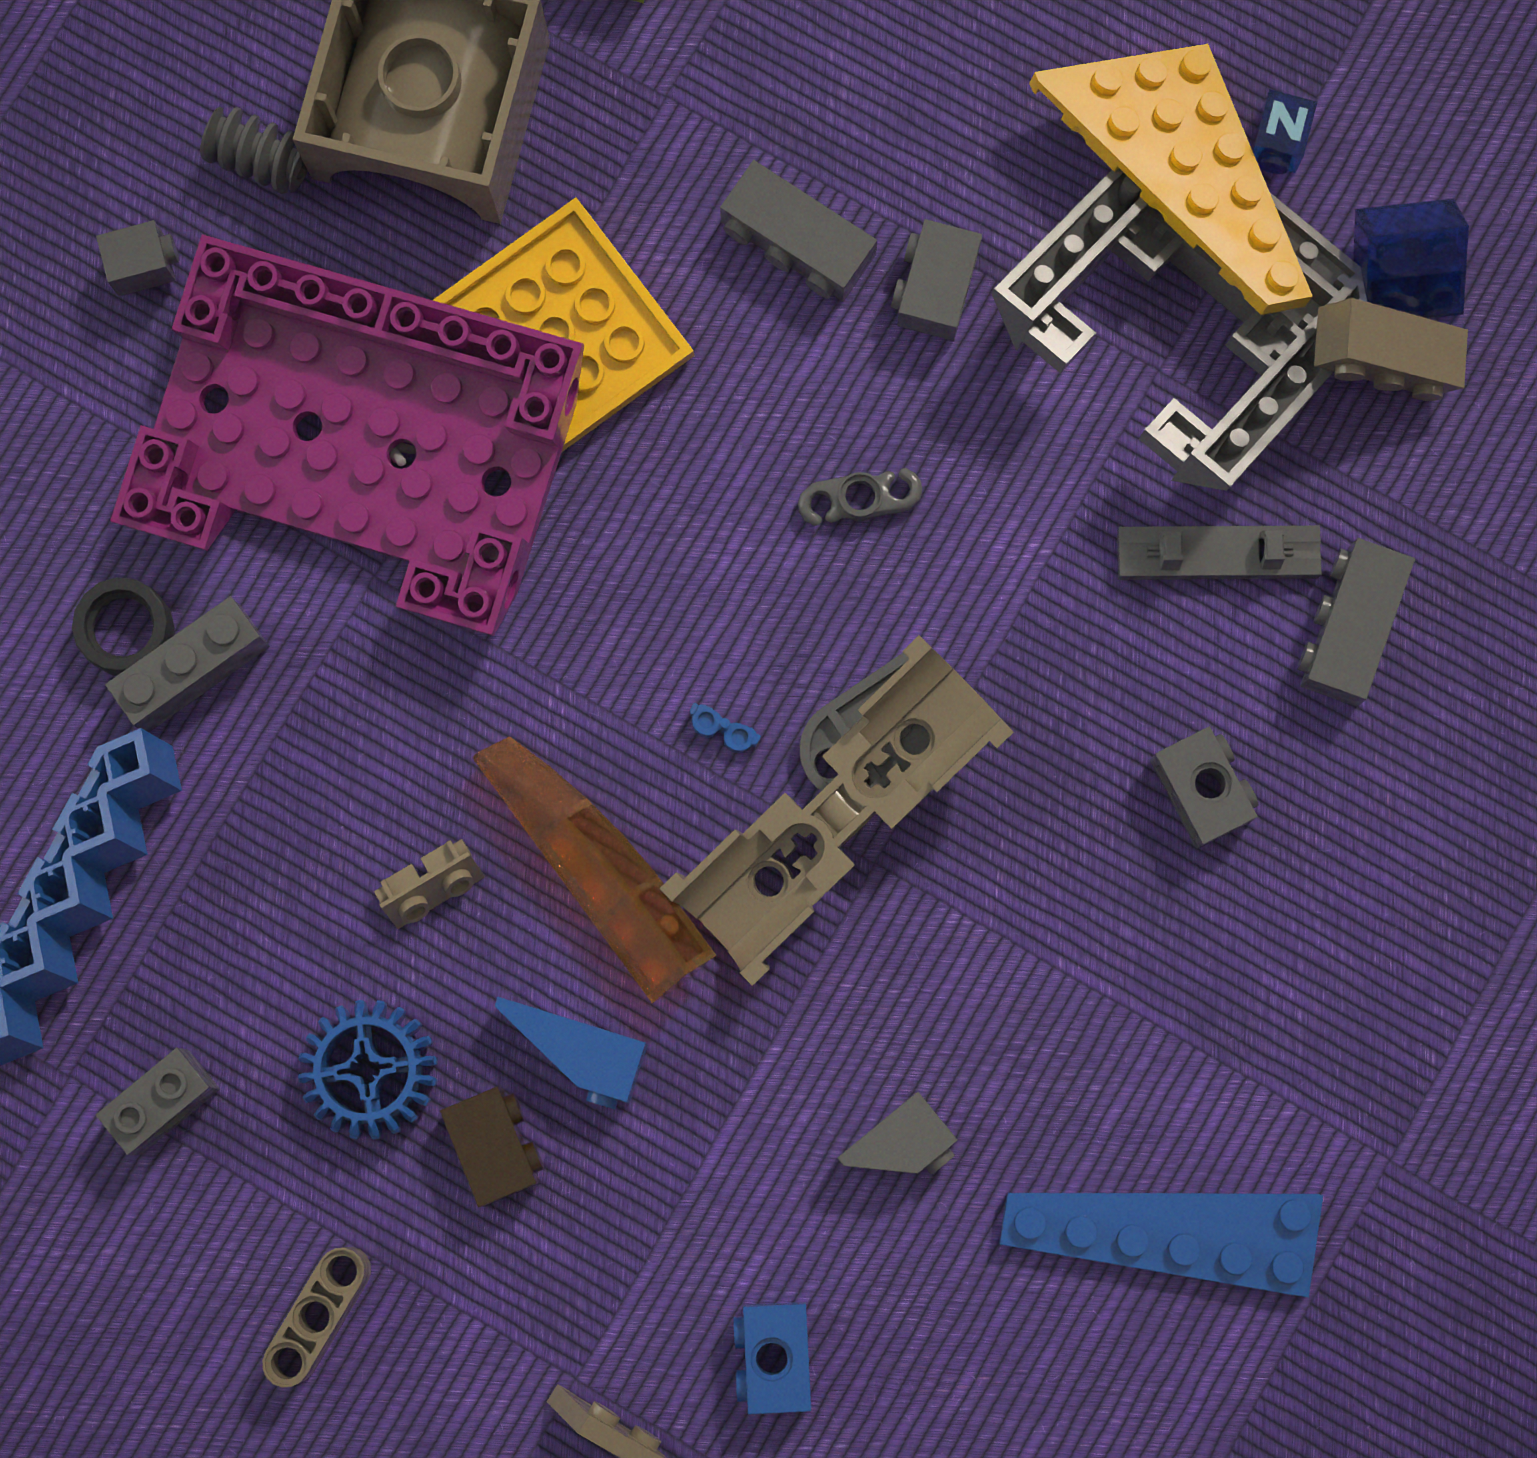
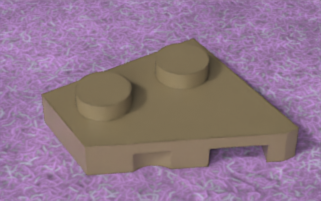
[547,1384,666,1458]

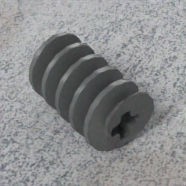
[200,107,308,194]

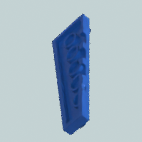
[999,1193,1323,1298]

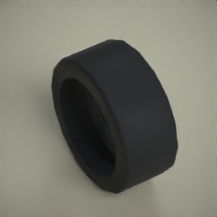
[72,577,175,676]

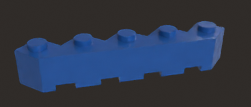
[0,728,182,1066]

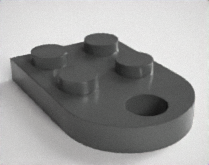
[800,653,930,791]

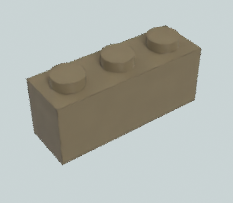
[1314,298,1468,401]

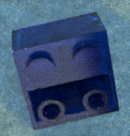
[1354,198,1469,319]

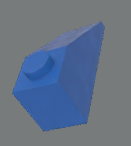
[495,997,648,1110]

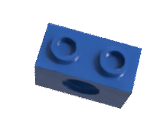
[734,1302,811,1414]

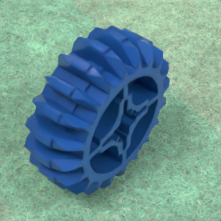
[298,1000,438,1139]

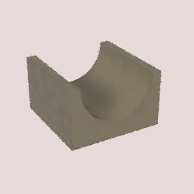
[293,0,550,224]

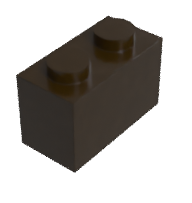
[440,1086,544,1208]

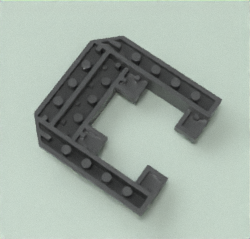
[991,168,1367,491]

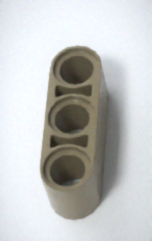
[262,1247,371,1387]

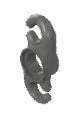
[798,468,923,526]

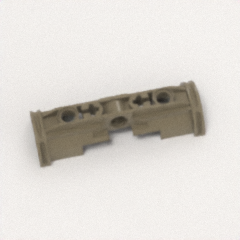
[659,635,1014,986]

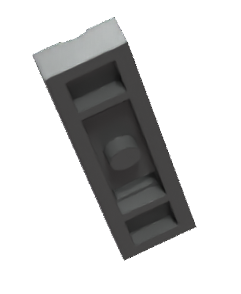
[1117,525,1322,580]

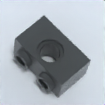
[1149,726,1259,849]
[96,1047,220,1155]

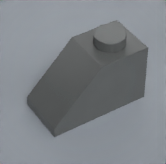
[837,1092,958,1175]

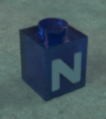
[1251,89,1317,174]

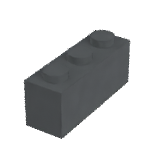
[720,159,877,302]
[1297,538,1415,707]
[105,596,270,732]

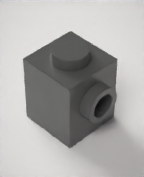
[96,220,179,296]

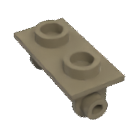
[374,839,485,929]

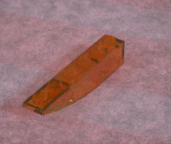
[472,736,716,1003]

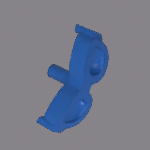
[689,703,761,753]

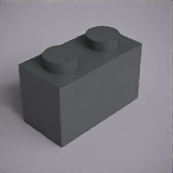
[891,219,982,341]

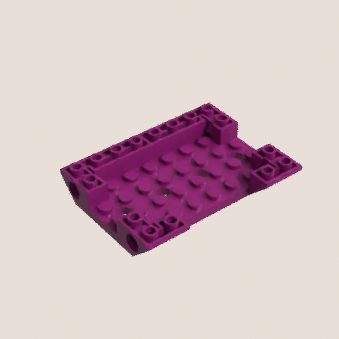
[110,234,584,636]

